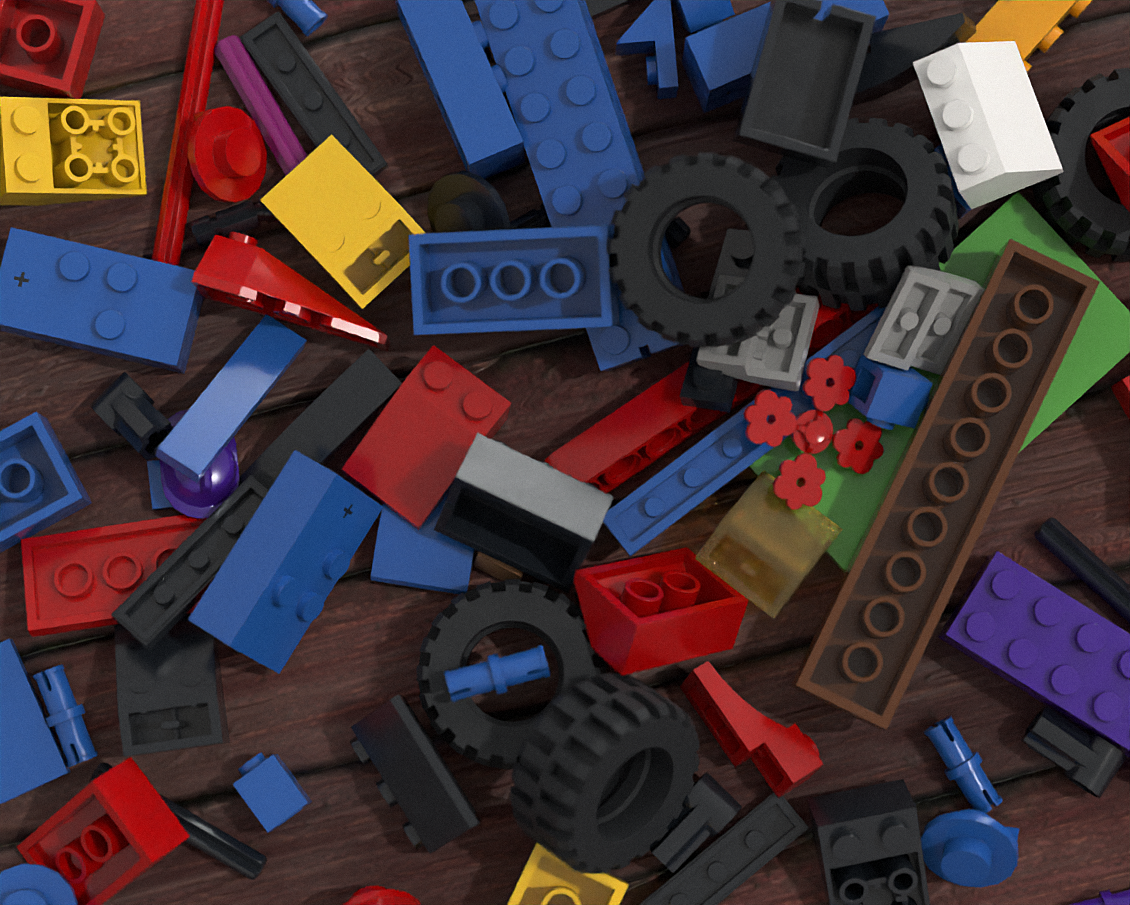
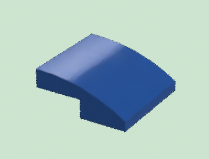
[371,493,475,595]

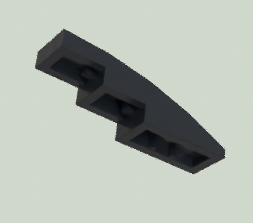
[238,349,402,490]

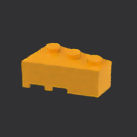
[965,0,1093,72]

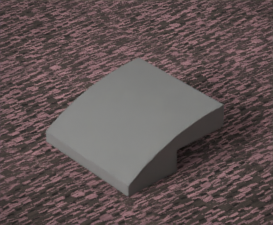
[863,266,985,375]
[697,274,820,391]

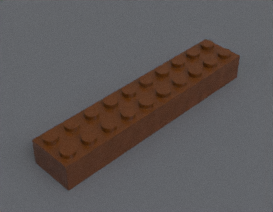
[791,239,1100,730]

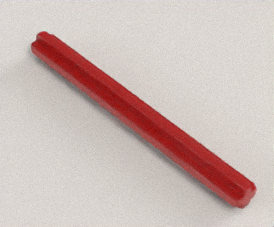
[152,0,224,266]

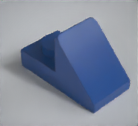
[615,0,678,99]

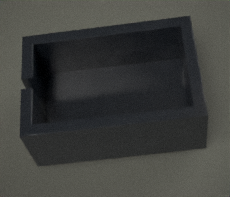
[732,0,876,168]
[434,433,614,593]

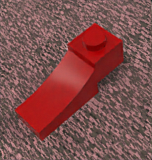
[680,661,824,799]

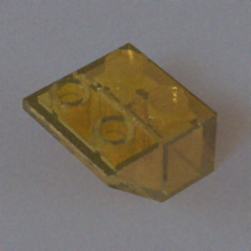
[695,470,843,619]

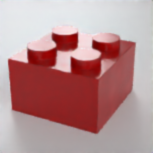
[0,0,105,99]

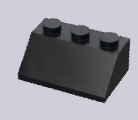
[350,694,482,854]

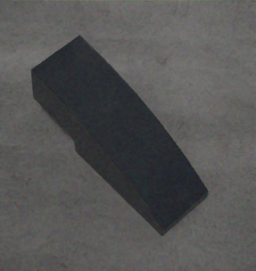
[852,13,976,106]

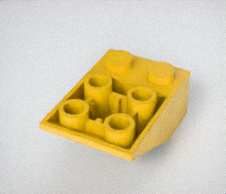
[0,97,147,206]
[260,134,425,309]

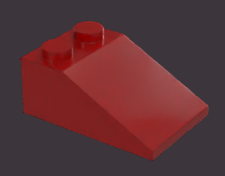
[341,345,511,530]
[16,757,190,905]

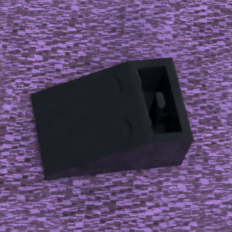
[114,613,230,757]
[807,779,930,905]

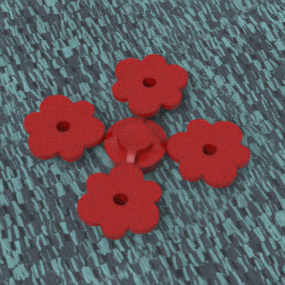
[744,355,884,510]

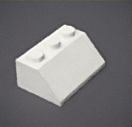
[913,41,1064,209]

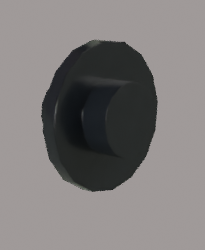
[427,171,510,233]

